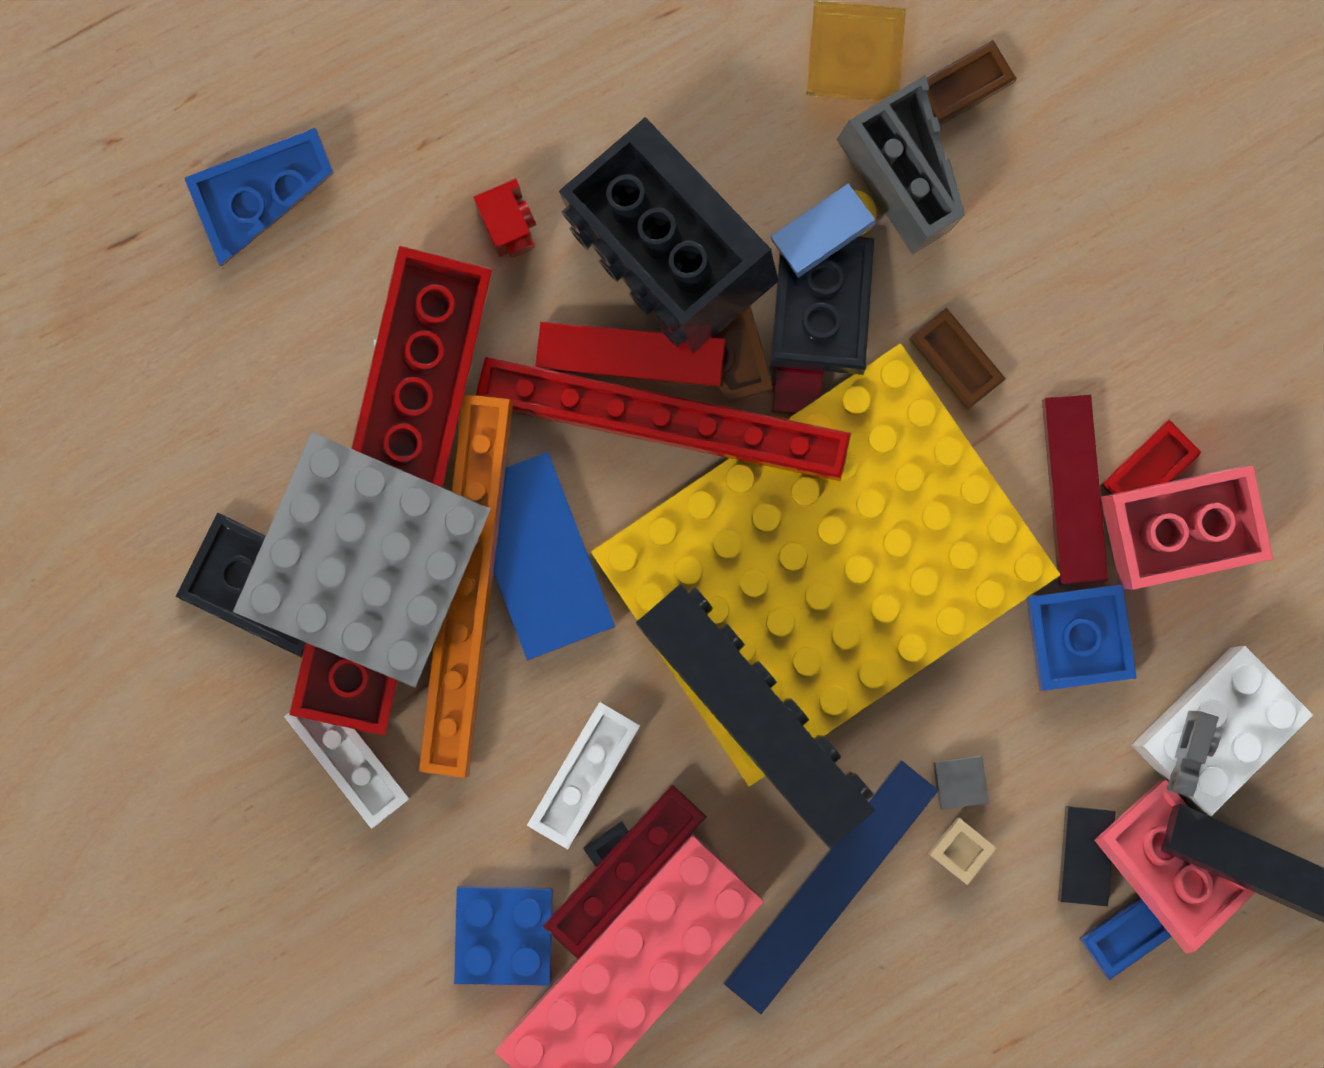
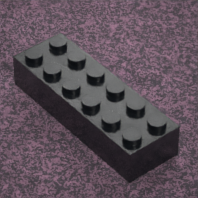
[636,584,875,849]

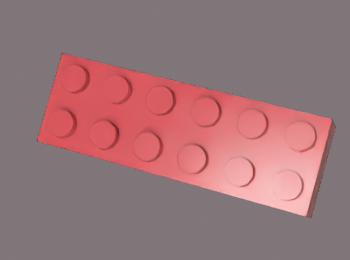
[495,833,764,1068]

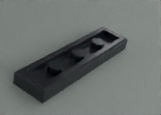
[1161,804,1324,923]

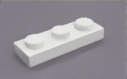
[527,702,640,850]
[284,713,410,829]

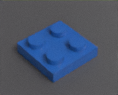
[1026,584,1137,691]
[454,886,553,986]

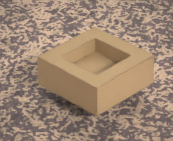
[928,817,997,885]

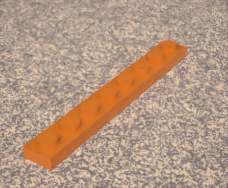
[419,394,514,778]

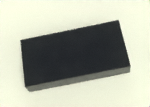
[1058,806,1116,907]

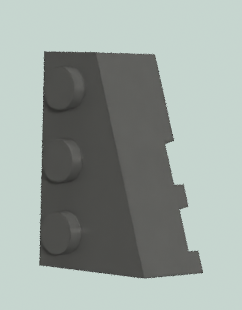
[837,75,965,255]

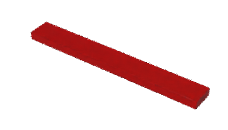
[475,357,851,482]

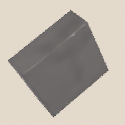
[933,756,989,810]

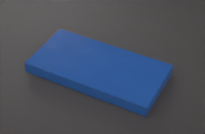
[494,452,615,661]

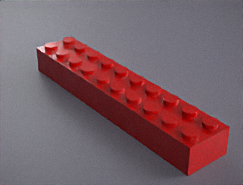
[289,246,492,736]

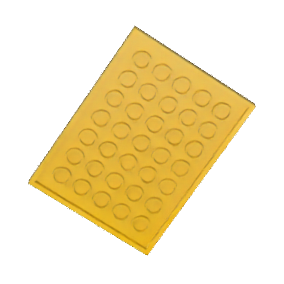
[591,343,1061,787]

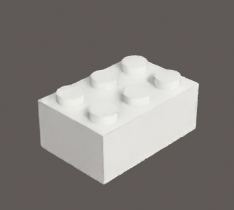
[1131,646,1313,816]

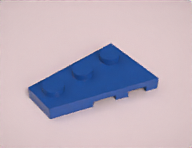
[184,128,334,266]

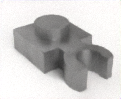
[1167,711,1221,797]

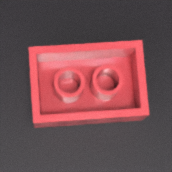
[1101,466,1273,590]

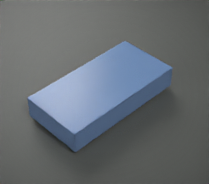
[771,183,876,278]

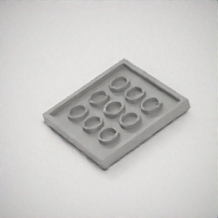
[233,432,491,687]

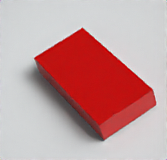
[1100,419,1202,495]

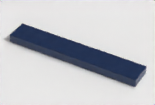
[723,760,939,1014]

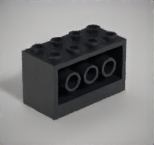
[559,117,779,354]

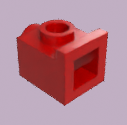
[473,178,536,258]

